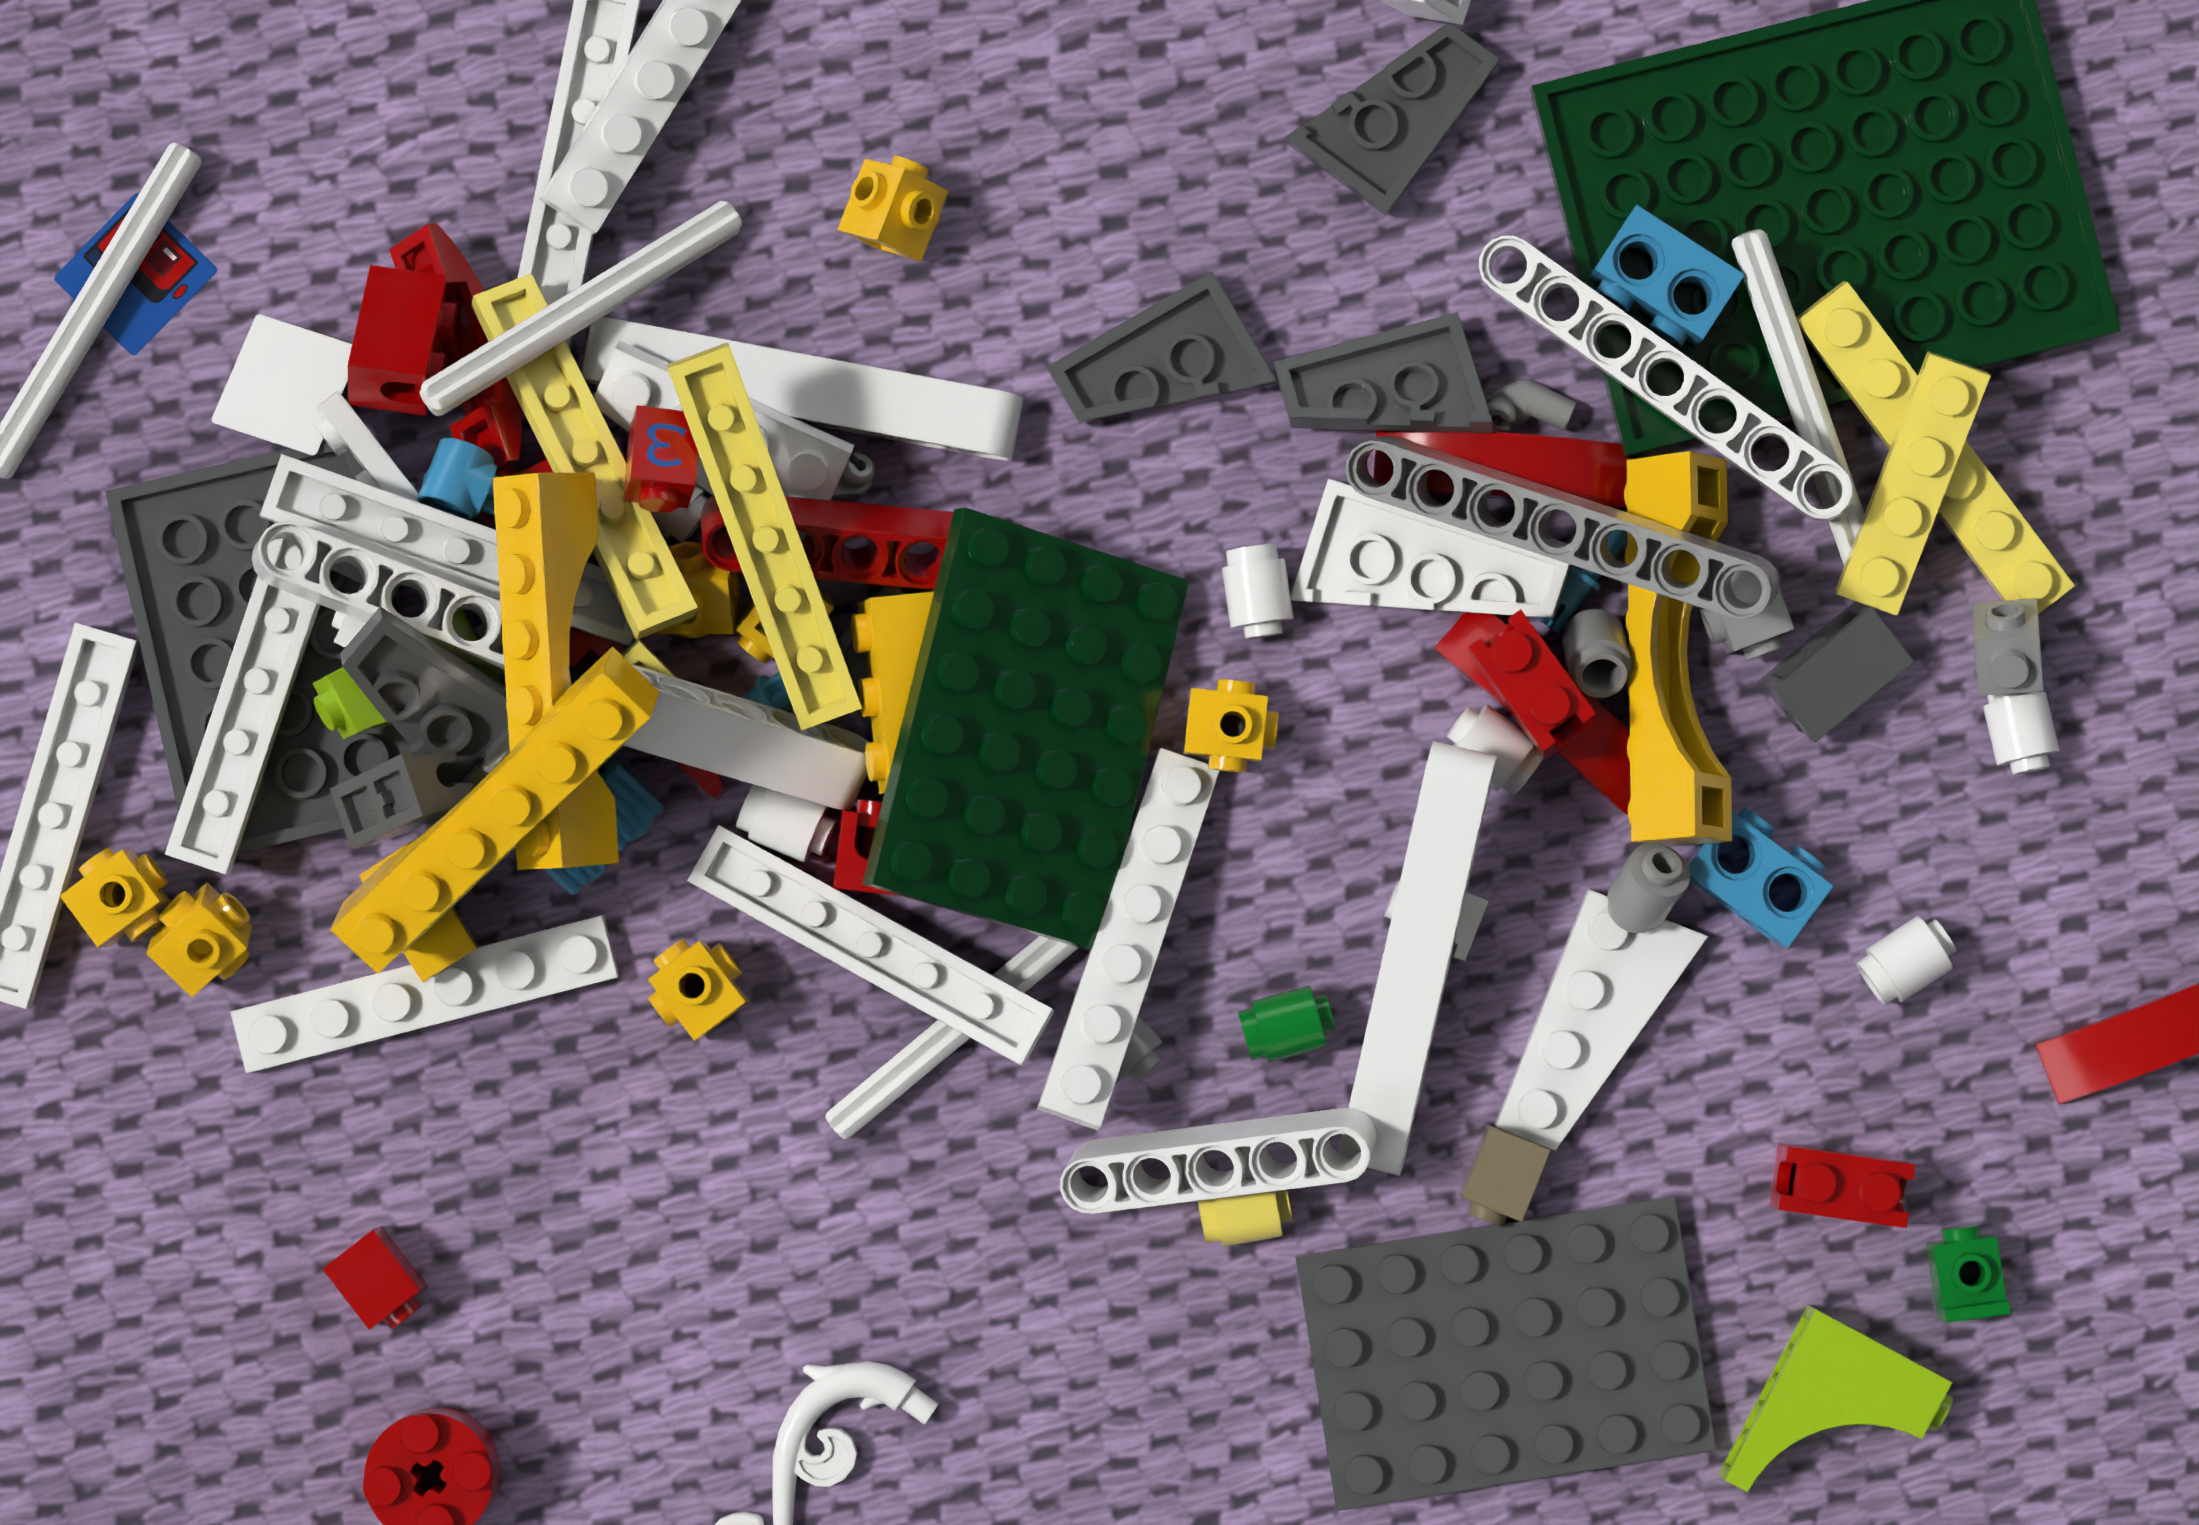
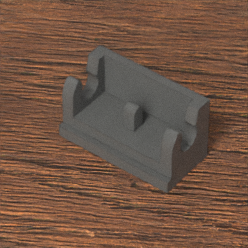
[1758,601,1914,743]
[330,750,474,849]

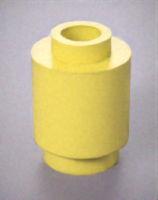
[1198,1190,1293,1247]

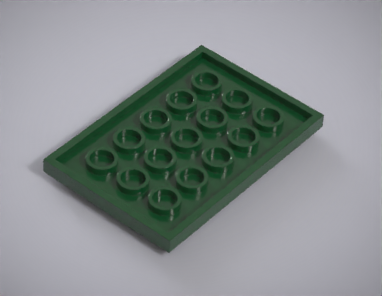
[862,507,1189,950]

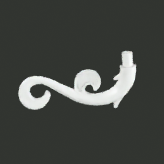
[715,1361,938,1525]

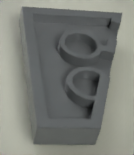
[1284,22,1500,216]
[1047,271,1276,424]
[1273,312,1493,433]
[340,606,510,788]

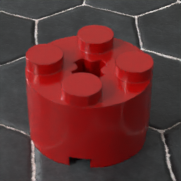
[363,1407,500,1525]

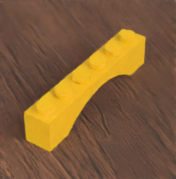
[1624,451,1732,847]
[493,472,619,870]
[330,647,660,974]

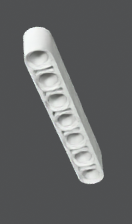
[1479,236,1852,521]
[581,317,1024,461]
[1339,741,1497,1176]

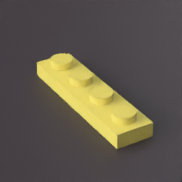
[1835,351,1991,616]

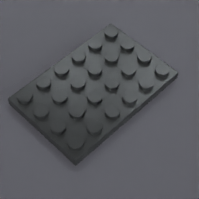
[105,440,414,865]
[1295,1195,1716,1511]

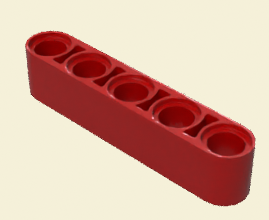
[700,496,954,590]

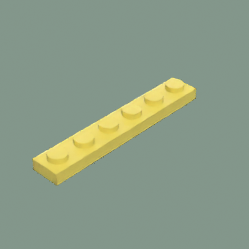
[471,273,698,640]
[1796,281,2075,614]
[666,342,862,731]

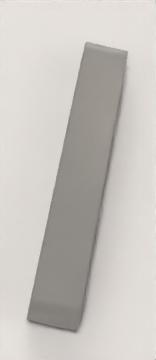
[1345,435,1780,619]

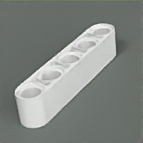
[252,521,505,675]
[622,664,870,810]
[1060,1108,1377,1214]

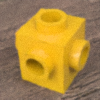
[837,155,949,262]
[657,542,742,638]
[1184,679,1279,773]
[59,847,171,947]
[146,882,252,997]
[648,938,750,1041]

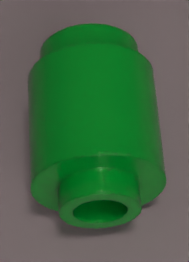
[1238,985,1336,1063]

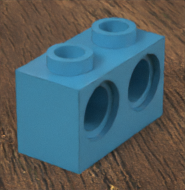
[1589,204,1745,347]
[1685,807,1833,948]

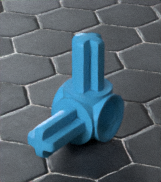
[418,438,498,521]

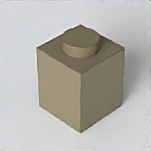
[1458,1124,1551,1227]

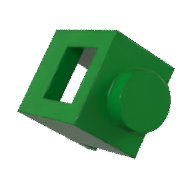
[1926,1224,2011,1323]

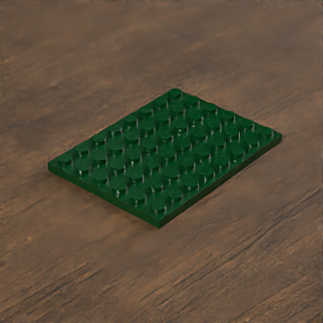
[1530,0,2121,457]

